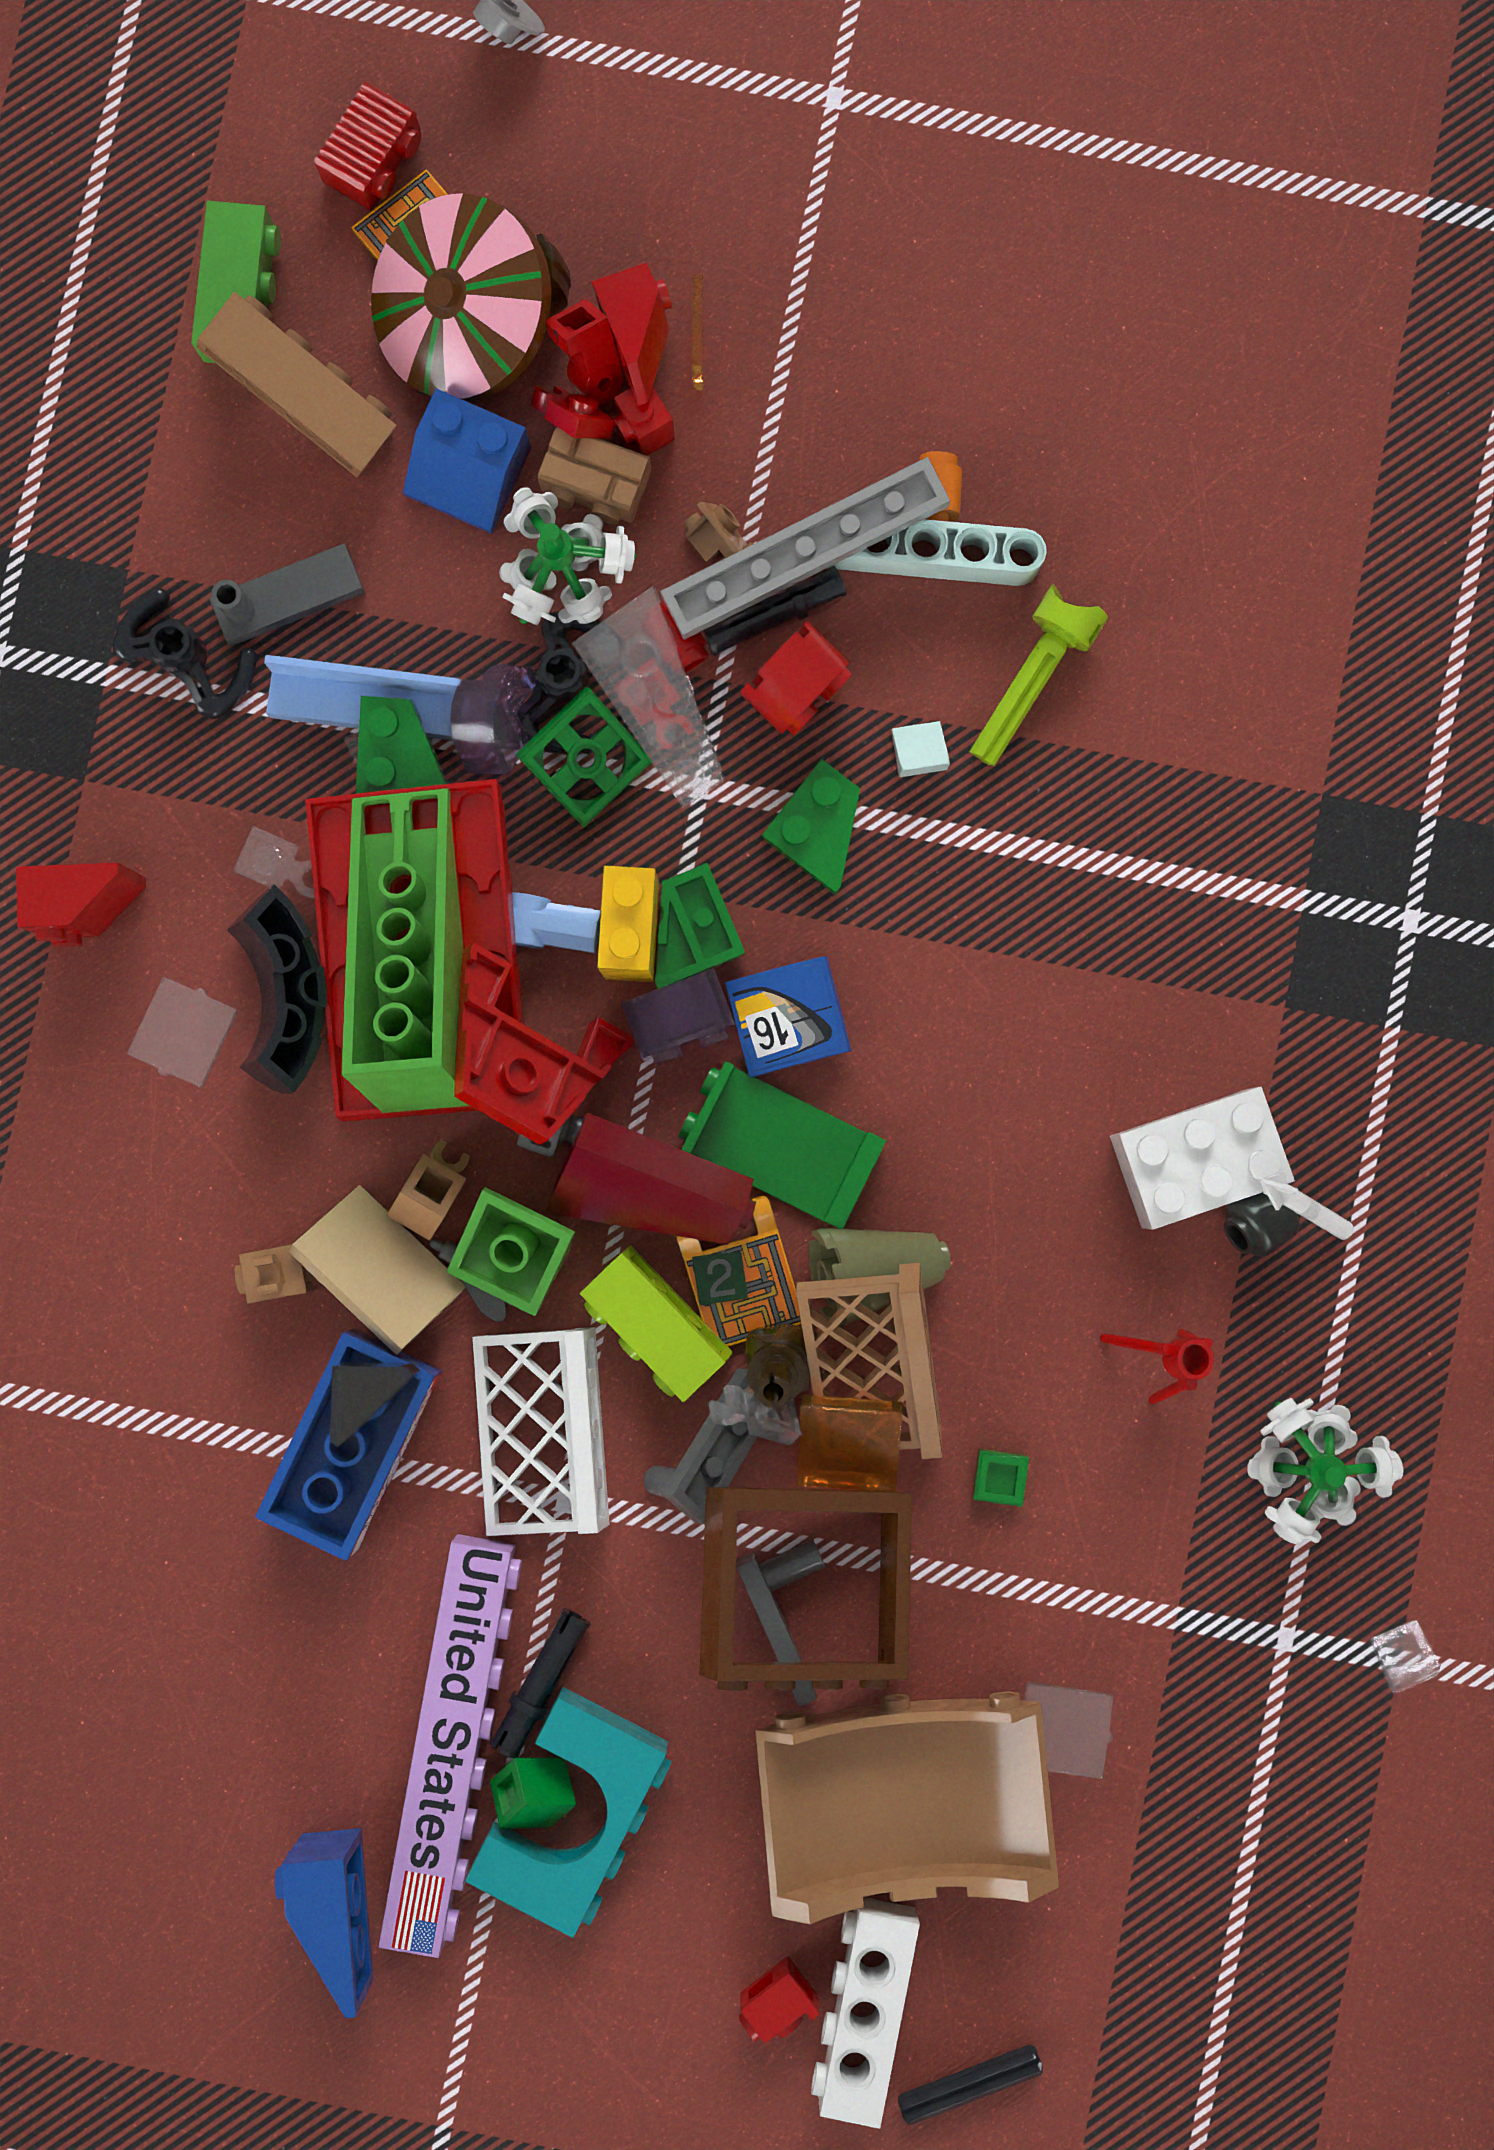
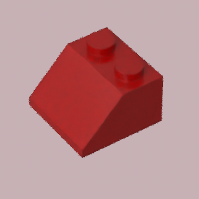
[16,863,146,947]

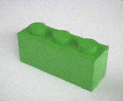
[191,200,281,363]

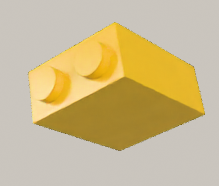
[598,866,660,982]

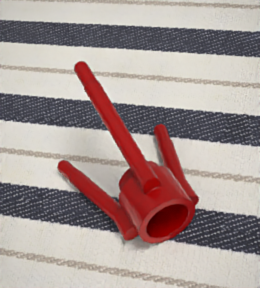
[1100,1329,1214,1404]

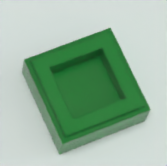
[972,1448,1029,1507]

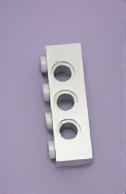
[811,1897,920,2129]

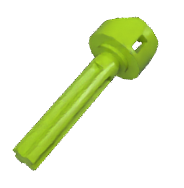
[969,584,1108,766]

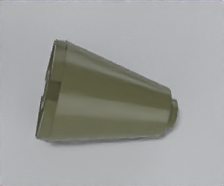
[808,1228,951,1327]

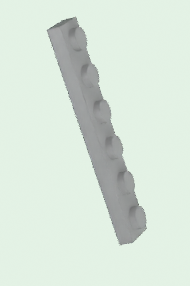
[660,457,950,640]

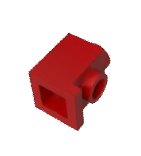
[613,387,675,456]
[739,1956,820,2044]

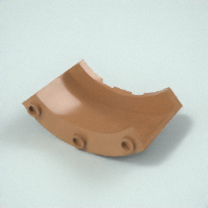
[755,1691,1059,1924]

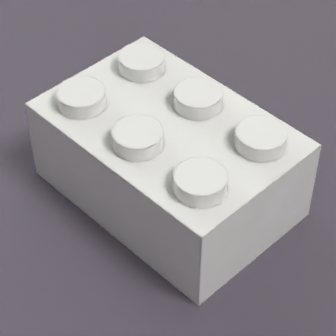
[1110,1086,1295,1230]

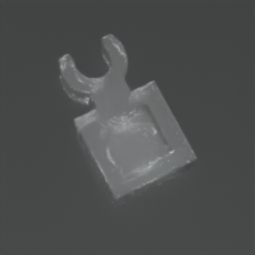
[233,826,315,898]

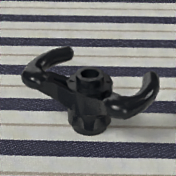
[112,588,257,719]
[512,611,623,755]

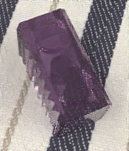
[621,969,735,1066]

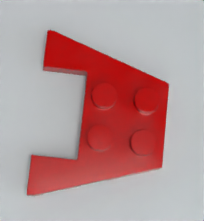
[454,942,635,1145]

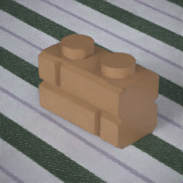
[538,426,651,525]

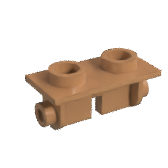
[683,502,754,562]

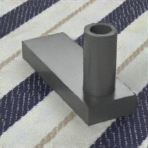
[209,543,365,646]
[644,1368,777,1524]
[736,1539,826,1707]

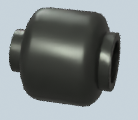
[1224,1192,1300,1257]

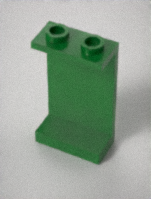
[678,1061,886,1229]

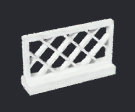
[472,1327,610,1536]

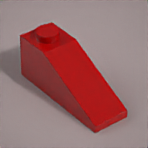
[591,262,672,405]

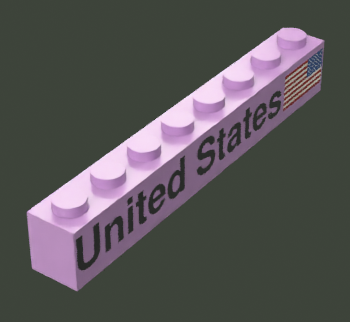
[379,1534,522,1958]

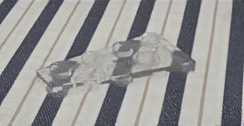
[572,586,725,808]

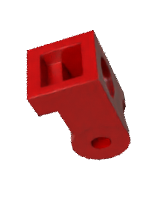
[545,299,623,405]

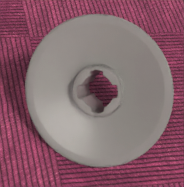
[473,0,545,44]

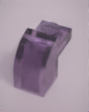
[450,664,537,774]

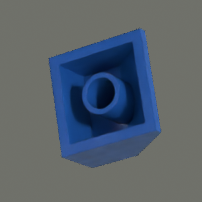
[403,388,531,534]

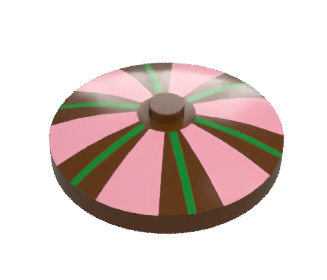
[371,193,551,402]

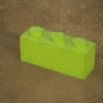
[579,1245,733,1402]

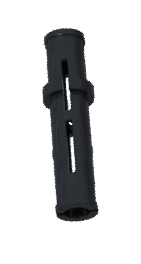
[702,566,847,656]
[490,1608,591,1759]

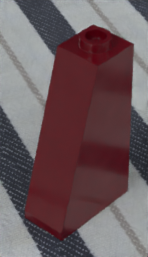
[546,1113,756,1245]

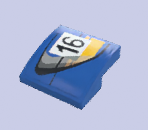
[725,956,852,1077]

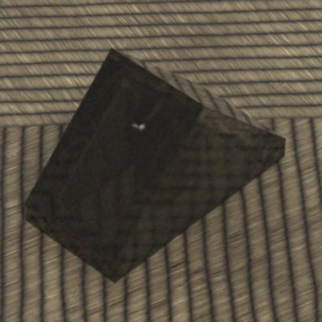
[330,1362,420,1447]

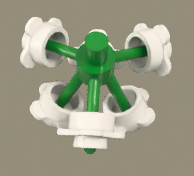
[499,488,637,626]
[1248,1398,1403,1544]

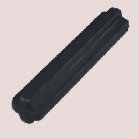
[898,2045,1043,2125]

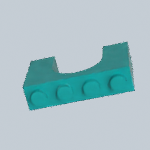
[465,1687,672,1938]

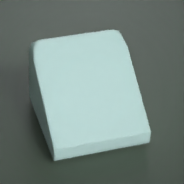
[891,721,950,777]

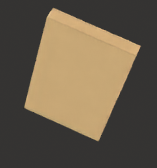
[288,1185,466,1355]

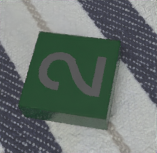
[692,1252,748,1306]

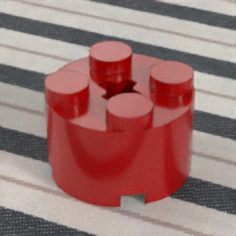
[740,621,853,736]

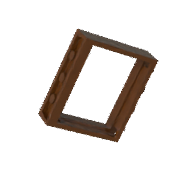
[699,1487,912,1691]

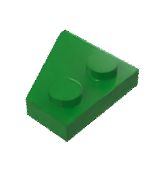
[356,696,447,794]
[762,759,860,895]
[655,863,745,991]

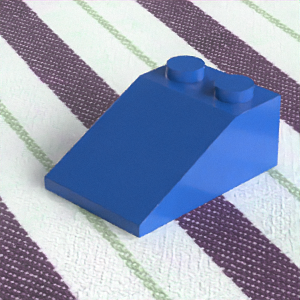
[275,1828,374,2018]

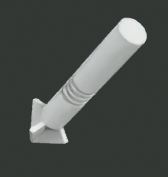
[1261,1173,1354,1240]

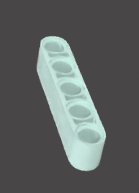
[827,519,1047,586]

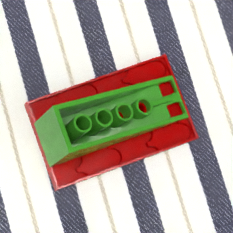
[305,779,523,1122]

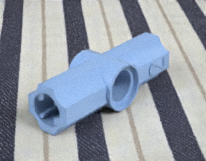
[462,892,601,954]

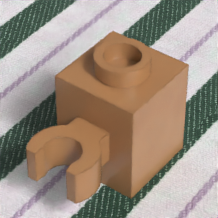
[386,1140,469,1240]
[235,1245,316,1304]

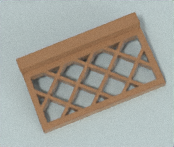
[796,1263,942,1459]

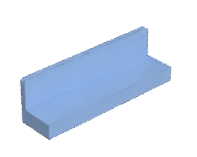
[264,655,468,742]

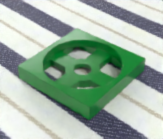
[515,687,653,828]

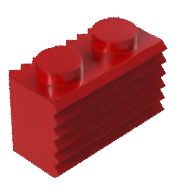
[314,82,421,210]

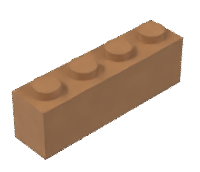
[197,291,397,478]

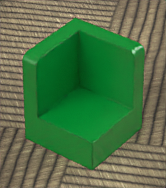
[490,1758,576,1829]

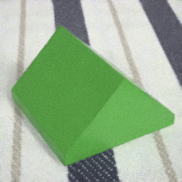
[446,1187,575,1316]

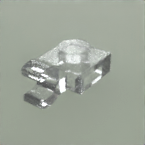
[708,1385,801,1445]

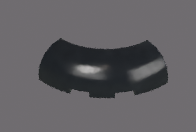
[227,884,327,1094]

